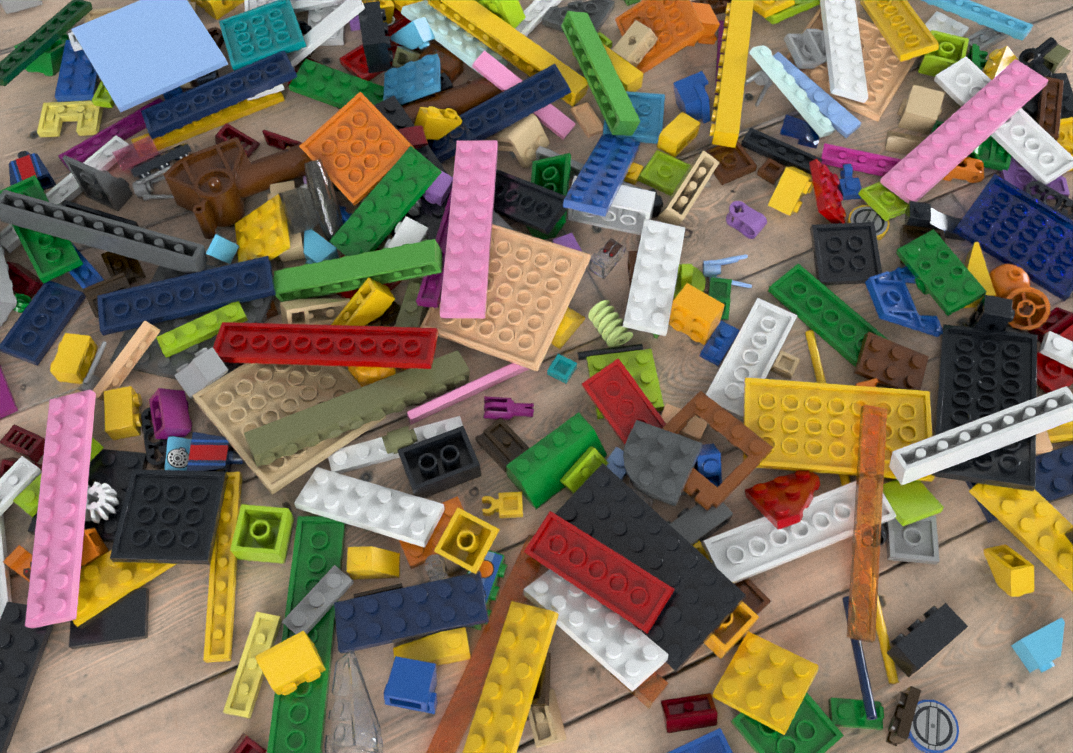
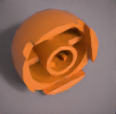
[989,264,1030,298]
[1006,287,1050,331]

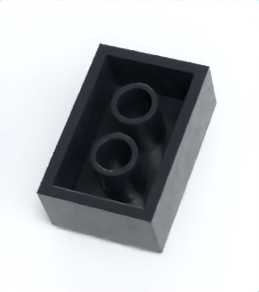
[358,1,393,73]
[397,426,481,498]

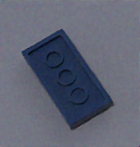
[0,281,86,366]

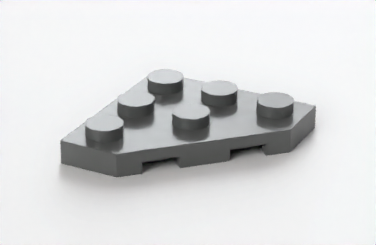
[542,0,615,33]

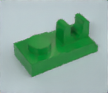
[966,44,988,71]
[829,697,884,730]

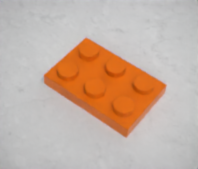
[399,496,464,569]

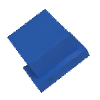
[673,71,711,124]
[383,656,437,714]

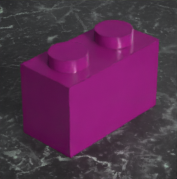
[149,388,192,440]

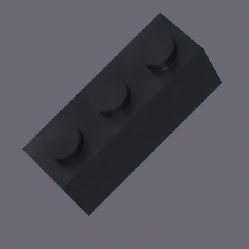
[887,603,968,678]

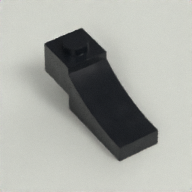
[905,201,968,241]

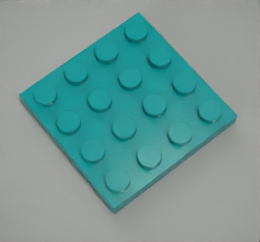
[219,0,307,71]

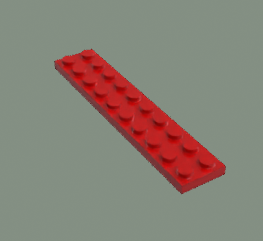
[213,322,438,369]

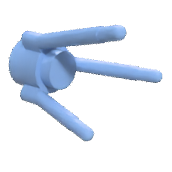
[703,254,752,288]

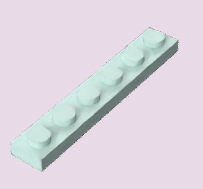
[749,45,835,138]

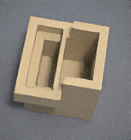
[897,84,945,135]

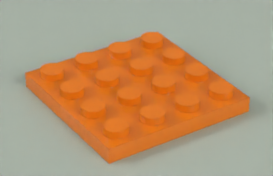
[615,0,707,74]
[299,92,415,206]

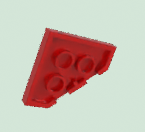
[745,470,820,530]

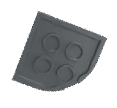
[623,420,702,506]

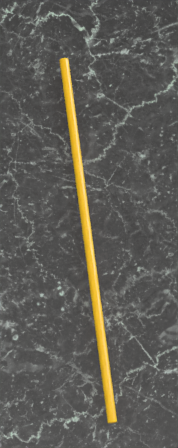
[805,330,899,684]

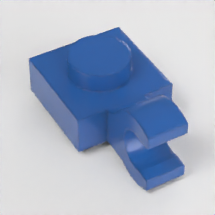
[838,164,862,200]

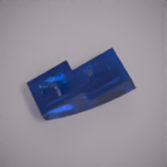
[780,115,820,149]

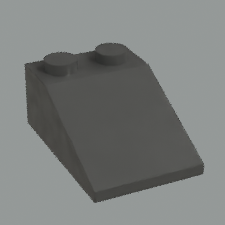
[63,155,133,211]

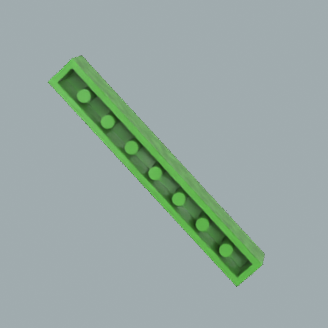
[561,11,641,136]
[273,239,442,302]

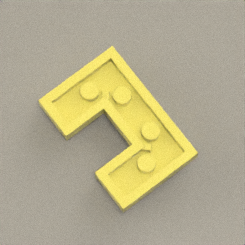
[37,101,104,138]

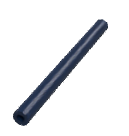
[842,596,878,720]

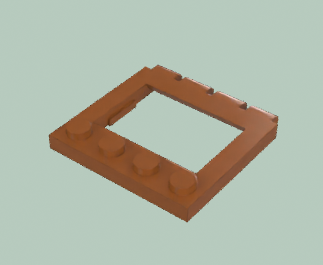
[662,391,773,511]

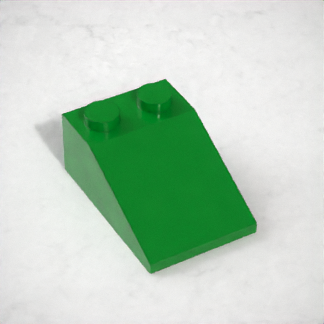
[15,33,70,76]

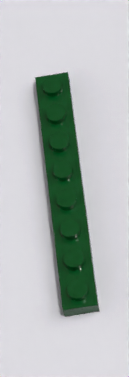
[0,0,93,86]

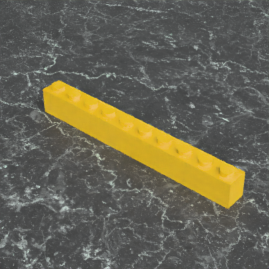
[428,0,589,107]
[709,0,754,148]

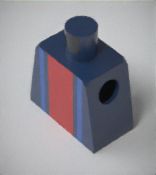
[9,151,57,190]
[187,432,245,472]

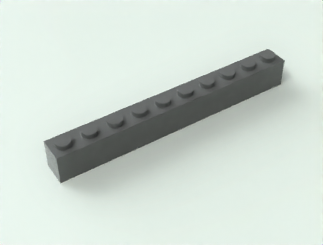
[0,190,208,274]

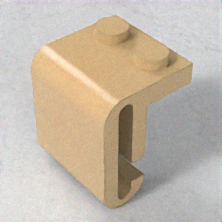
[484,113,550,168]

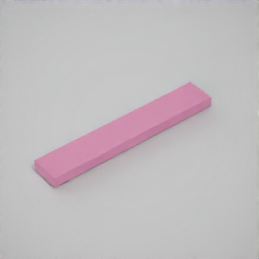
[472,50,576,140]
[407,363,529,425]

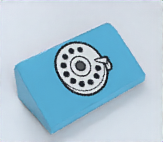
[164,436,192,471]

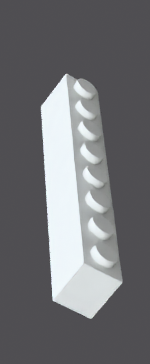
[889,386,1073,485]

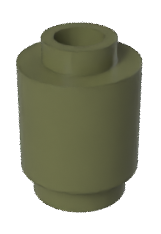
[382,426,418,454]

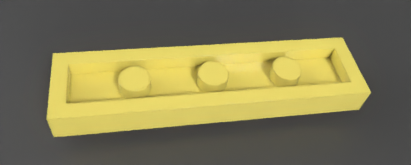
[223,612,282,719]

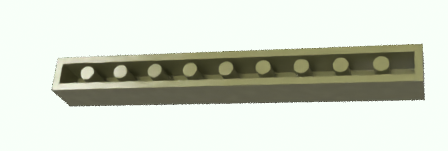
[244,350,470,467]

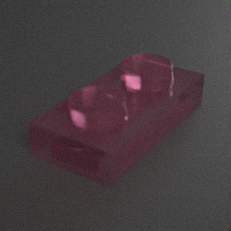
[112,135,160,171]

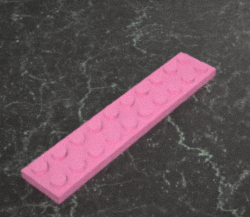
[880,59,1048,204]
[440,140,498,318]
[25,390,96,629]

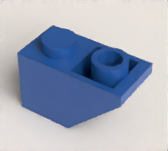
[693,443,722,488]

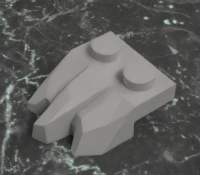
[784,29,827,69]

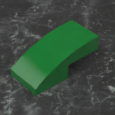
[708,277,732,320]

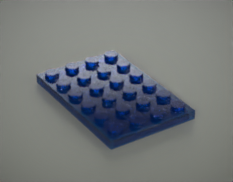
[953,174,1073,301]

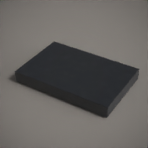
[69,588,149,649]

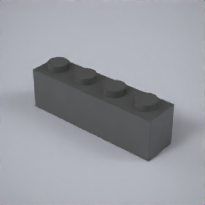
[667,502,733,546]

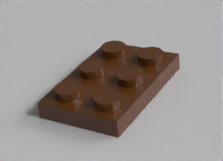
[854,332,929,390]

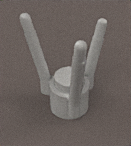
[744,68,772,107]
[132,165,174,201]
[78,341,107,391]

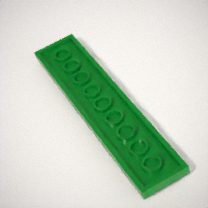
[267,516,346,753]

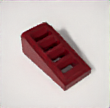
[215,123,260,158]
[0,424,45,463]

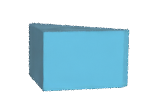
[206,234,239,264]

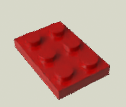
[809,159,846,224]

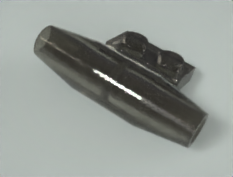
[279,159,343,244]

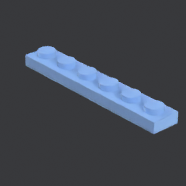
[773,52,861,138]

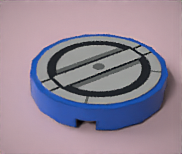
[908,700,959,753]

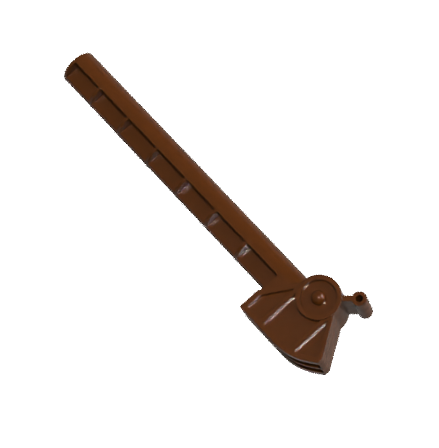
[163,76,502,239]

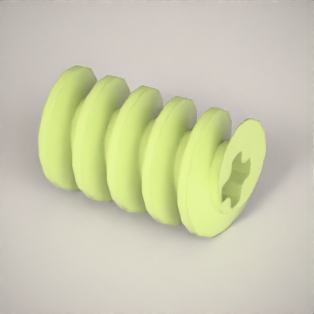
[588,300,633,348]

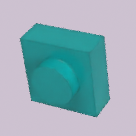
[547,354,577,384]

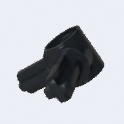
[1019,37,1058,77]

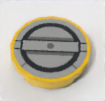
[847,205,890,241]

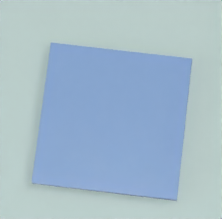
[71,0,228,113]

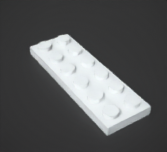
[622,219,685,336]
[706,298,798,421]
[294,467,445,548]
[523,570,669,691]

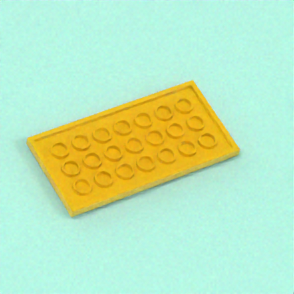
[743,377,935,482]

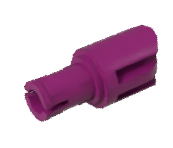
[483,396,534,420]

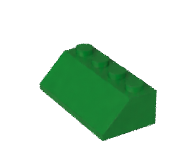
[526,153,571,240]
[506,412,607,510]

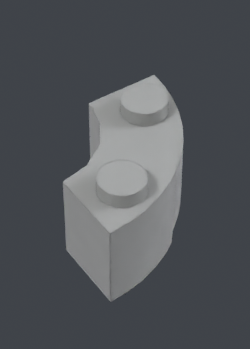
[174,347,228,400]

